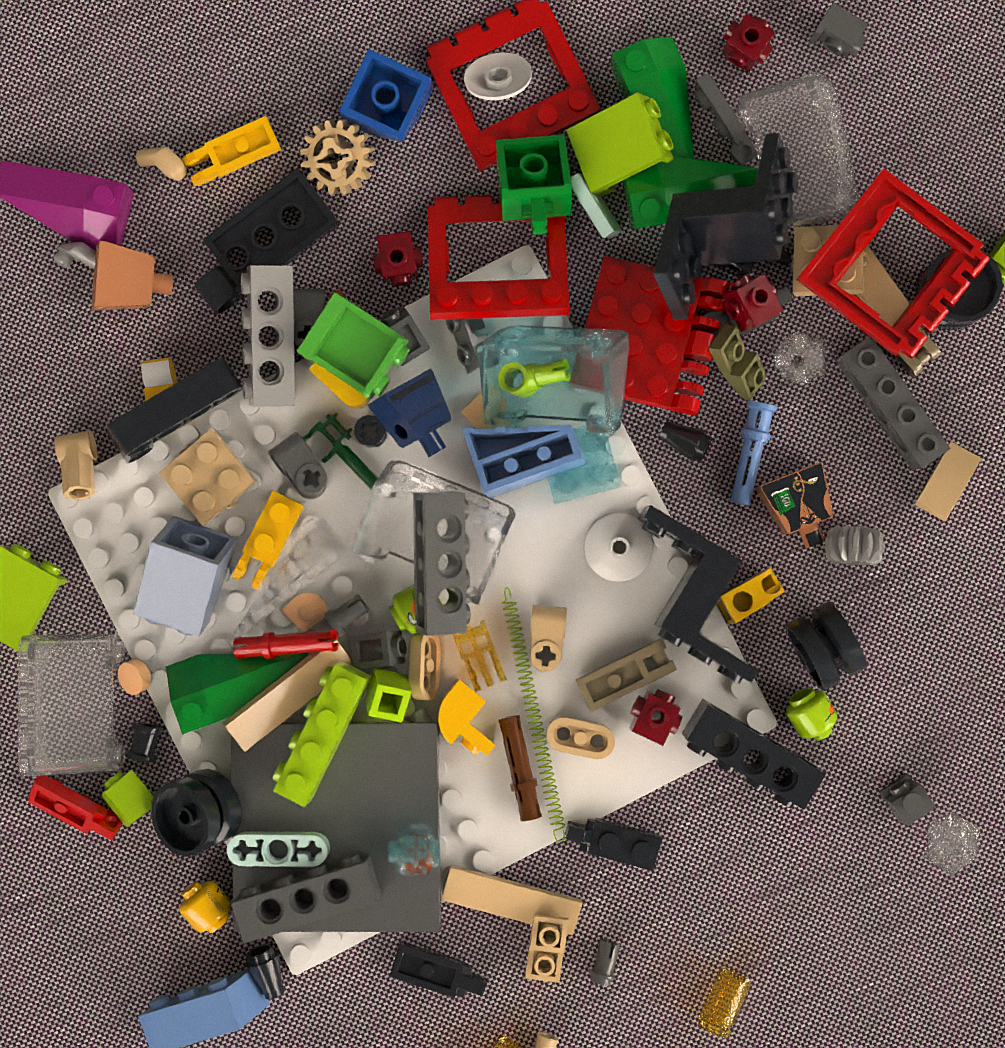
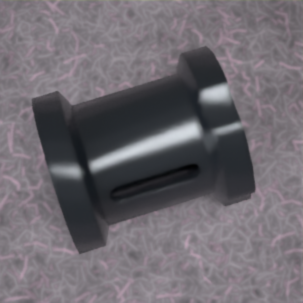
[354,415,387,448]
[125,722,163,763]

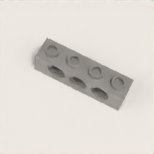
[241,265,295,407]

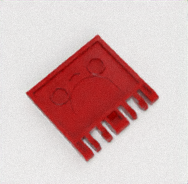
[570,256,731,415]

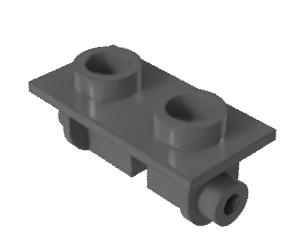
[446,318,496,374]

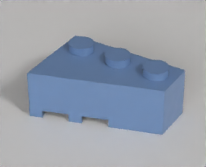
[462,425,587,498]
[138,969,270,1048]

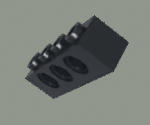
[682,699,826,810]

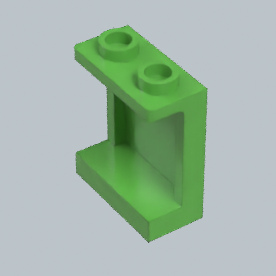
[297,292,410,399]

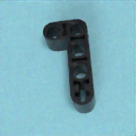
[107,358,243,464]

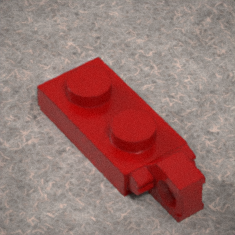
[28,773,123,841]

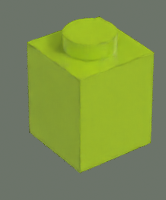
[364,668,412,723]
[101,770,154,828]

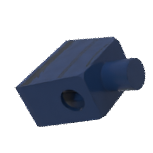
[367,368,451,458]

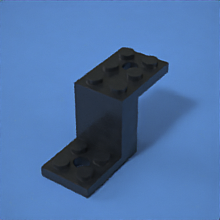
[653,133,798,320]
[638,505,759,684]

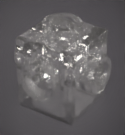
[774,333,826,384]
[923,811,980,876]

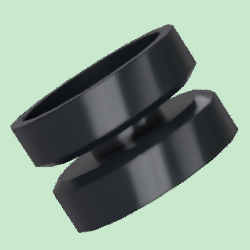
[915,248,1003,330]
[785,601,867,691]
[151,768,241,857]

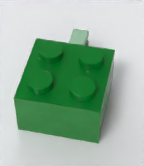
[496,135,572,235]

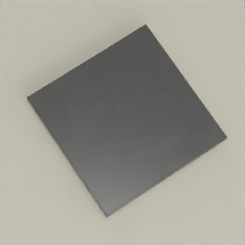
[231,722,441,932]

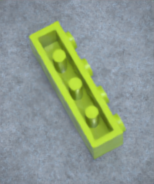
[273,661,372,807]

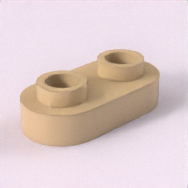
[408,633,441,700]
[546,716,615,759]

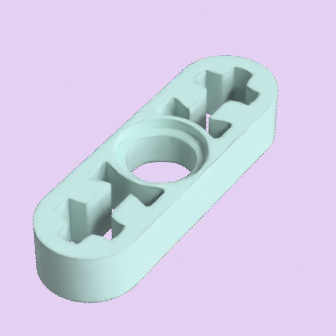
[227,831,330,867]

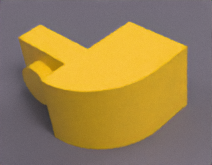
[436,678,495,756]

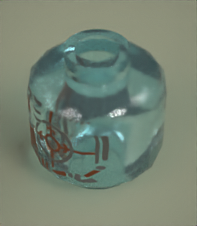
[387,829,440,876]

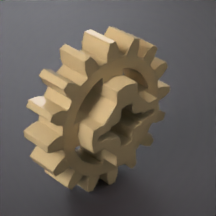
[300,119,375,195]

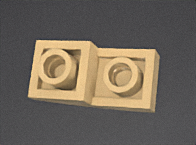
[914,442,982,521]
[525,914,569,983]

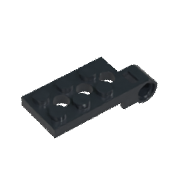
[195,168,340,314]

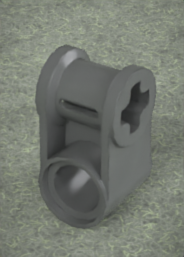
[293,289,325,350]
[268,432,327,499]

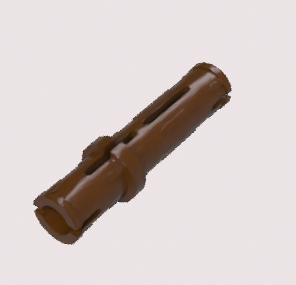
[498,715,542,822]

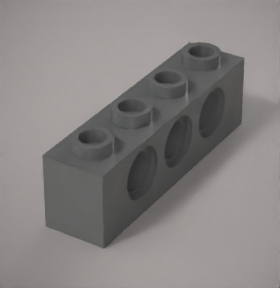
[835,336,951,471]
[413,491,471,636]
[231,853,382,944]

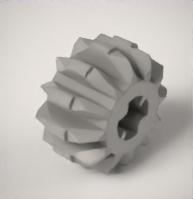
[824,526,885,566]

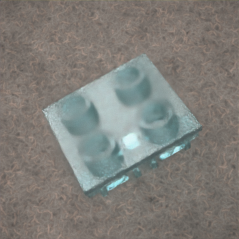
[548,421,621,504]

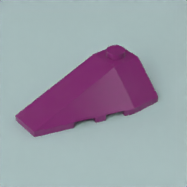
[0,160,134,250]

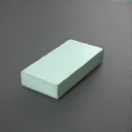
[571,173,622,238]

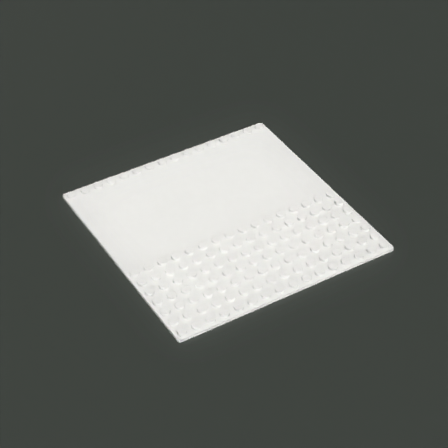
[48,245,777,975]

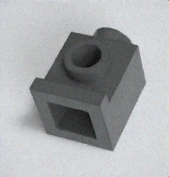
[809,2,868,57]
[879,773,936,827]

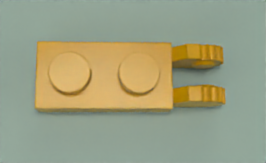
[182,116,282,186]
[232,490,305,590]

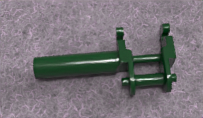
[303,412,381,490]

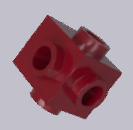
[722,13,775,73]
[373,231,423,286]
[722,273,783,332]
[629,689,683,746]

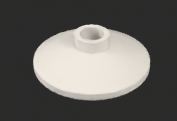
[464,53,532,100]
[584,513,653,582]

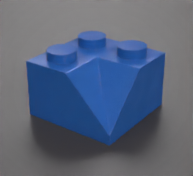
[339,49,433,142]

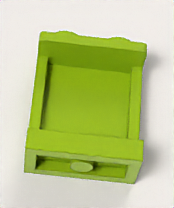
[566,92,674,196]
[0,543,67,652]

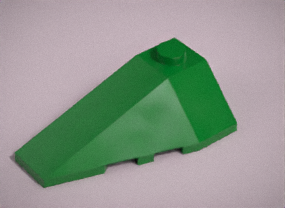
[610,37,694,159]
[623,156,758,229]
[166,653,309,735]

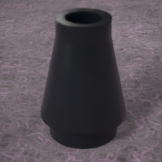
[659,421,712,462]
[245,944,285,999]

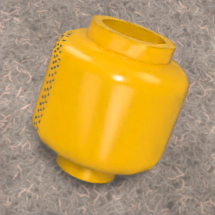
[179,881,231,934]

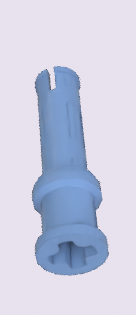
[729,401,778,506]

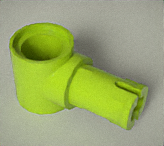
[498,358,571,398]

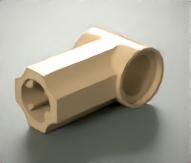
[54,430,98,501]

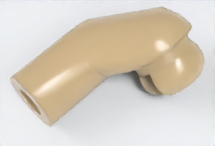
[136,147,187,181]

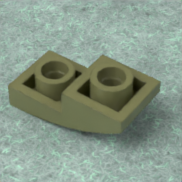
[709,324,766,401]

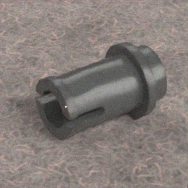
[589,939,621,986]

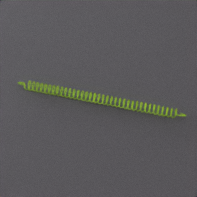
[502,587,565,842]

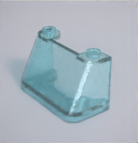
[477,325,629,437]

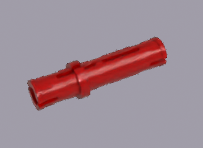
[233,629,339,659]

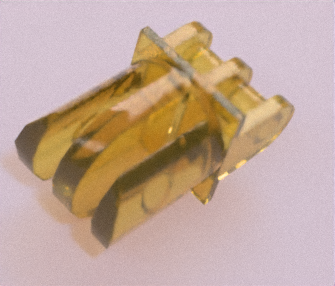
[452,620,507,693]

